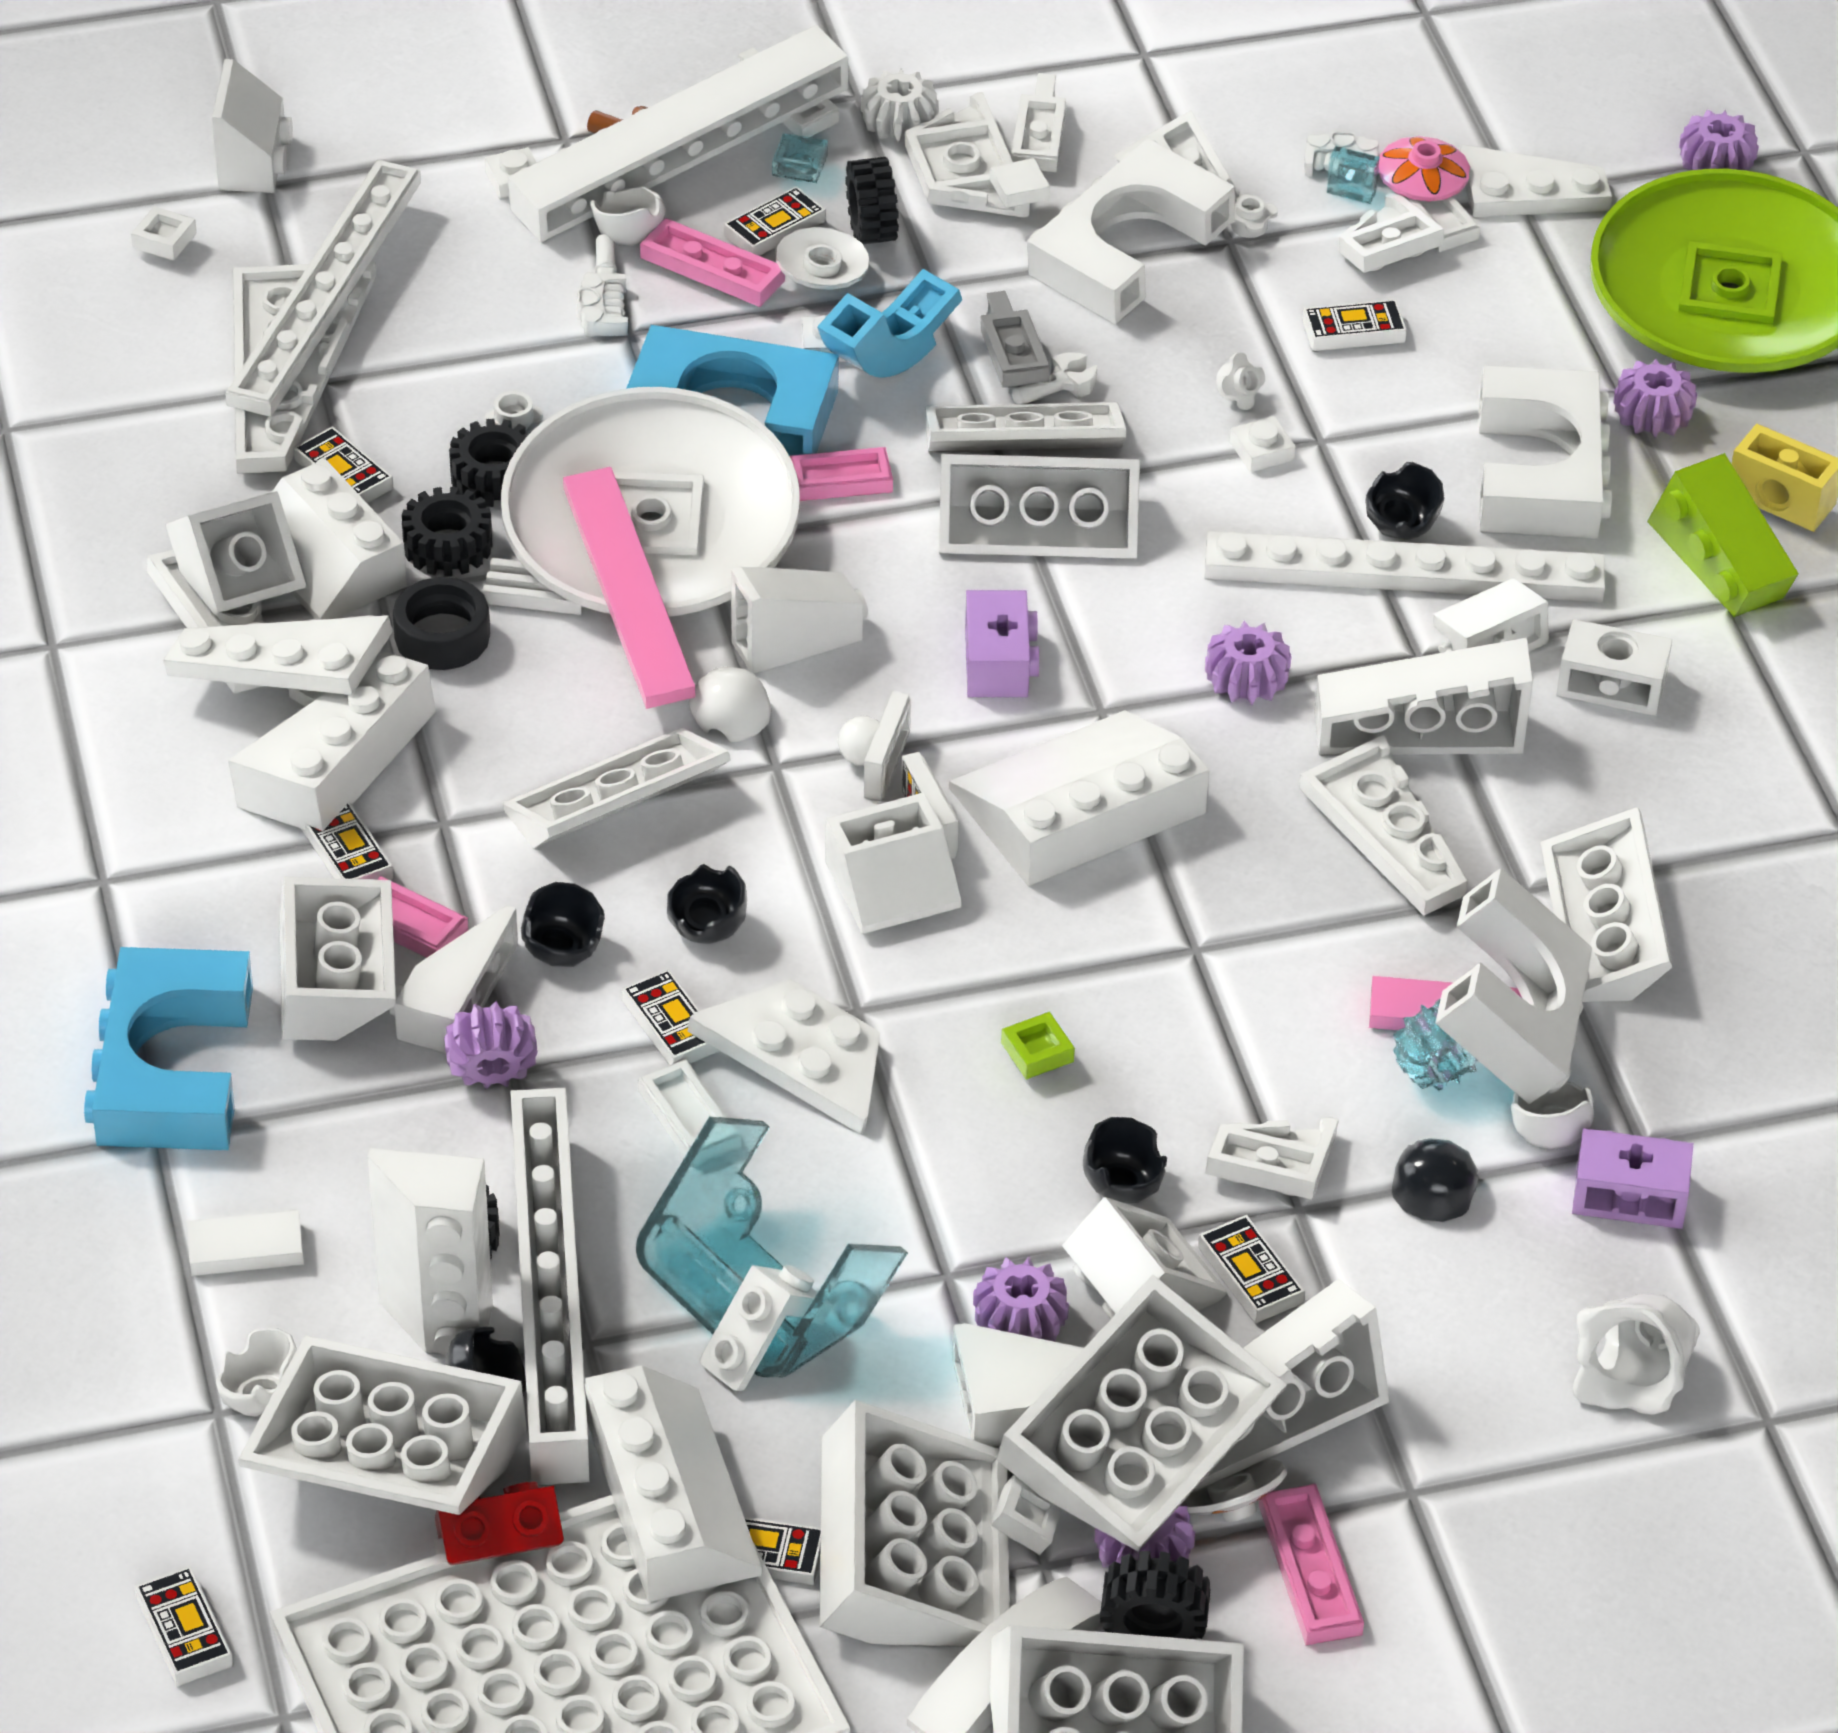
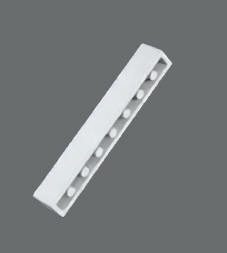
[508,24,849,243]
[510,1088,590,1485]

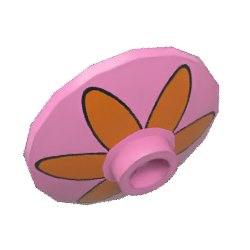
[1378,136,1470,202]

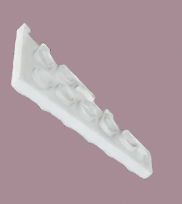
[233,261,377,474]

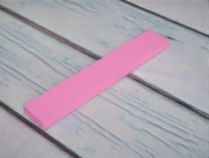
[563,467,695,709]

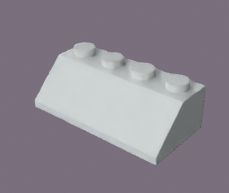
[939,454,1140,559]
[367,1147,493,1356]
[585,1365,762,1602]

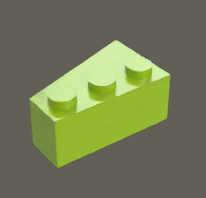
[1647,453,1799,617]

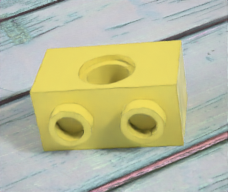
[1731,423,1838,532]

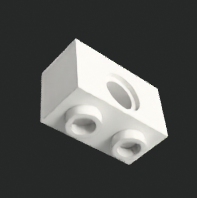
[1556,619,1673,716]

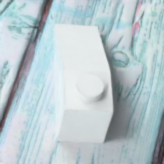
[390,905,518,1053]

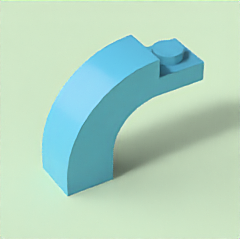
[817,269,962,378]

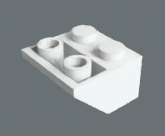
[825,792,961,934]

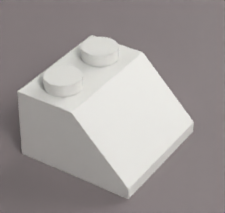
[212,59,293,193]
[165,491,307,614]
[1062,1197,1228,1318]

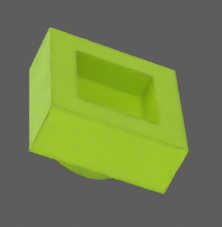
[1001,1011,1075,1080]

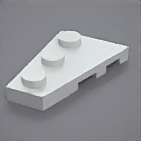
[1459,144,1612,217]

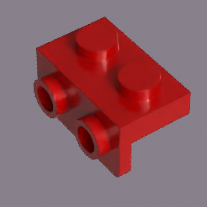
[435,1481,564,1565]

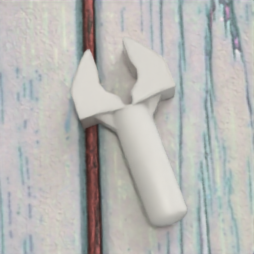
[1012,353,1097,404]

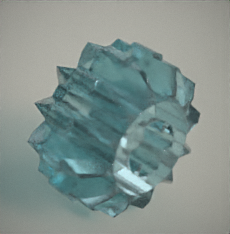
[1393,998,1478,1091]

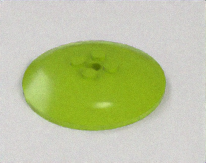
[1590,169,1838,373]

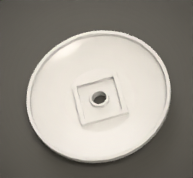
[501,387,800,617]

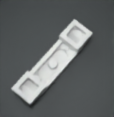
[907,1576,1102,1733]

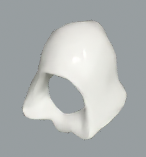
[1573,1294,1700,1415]

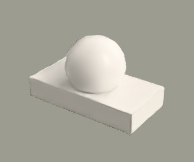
[837,691,911,801]

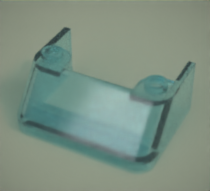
[636,1116,908,1378]

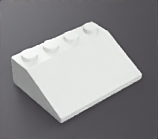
[949,710,1210,887]
[996,1274,1287,1551]
[238,1335,526,1515]
[820,1400,1010,1647]
[990,1625,1244,1733]

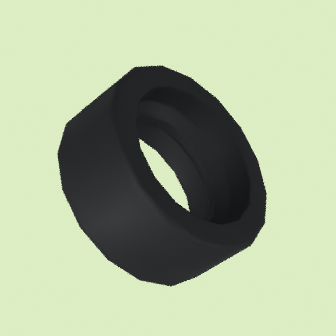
[393,577,490,670]

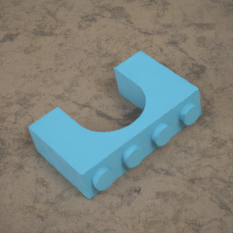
[627,325,839,456]
[84,947,253,1150]

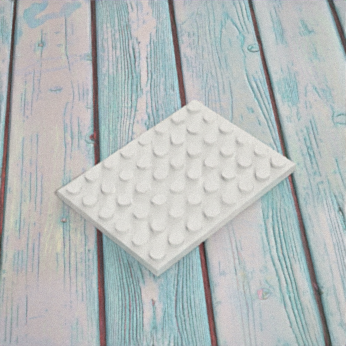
[270,1495,850,1733]

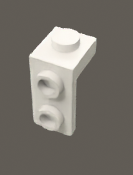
[700,1265,829,1391]

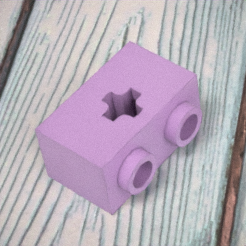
[965,590,1039,697]
[1572,1128,1694,1229]

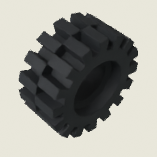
[845,157,899,245]
[449,418,531,507]
[402,487,493,577]
[1100,1551,1211,1640]

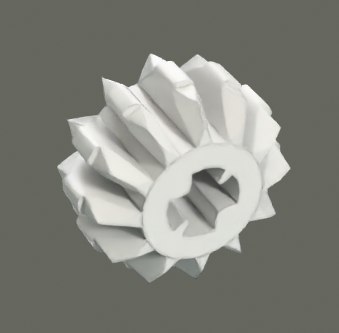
[861,68,939,143]

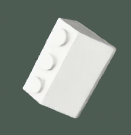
[272,459,407,620]
[280,876,396,1041]

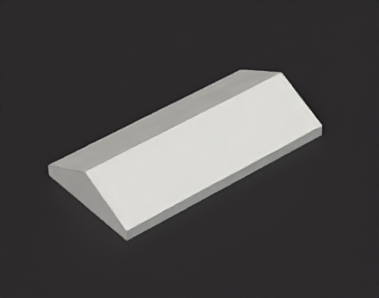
[925,402,1126,452]
[502,728,731,848]
[1540,807,1673,1002]

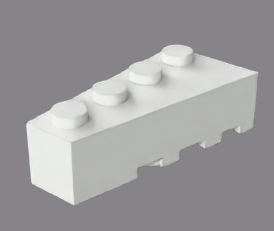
[1314,638,1533,755]
[228,652,436,831]
[1193,1279,1390,1492]

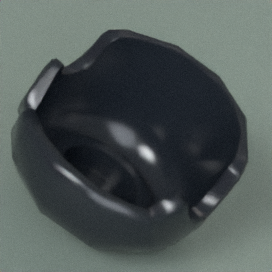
[1365,462,1445,539]
[667,864,747,944]
[521,882,605,967]
[1083,1117,1167,1203]
[1392,1138,1478,1222]
[444,1326,526,1397]

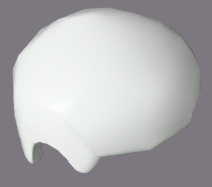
[590,187,666,246]
[688,667,772,742]
[1511,1082,1594,1150]
[216,1328,297,1417]

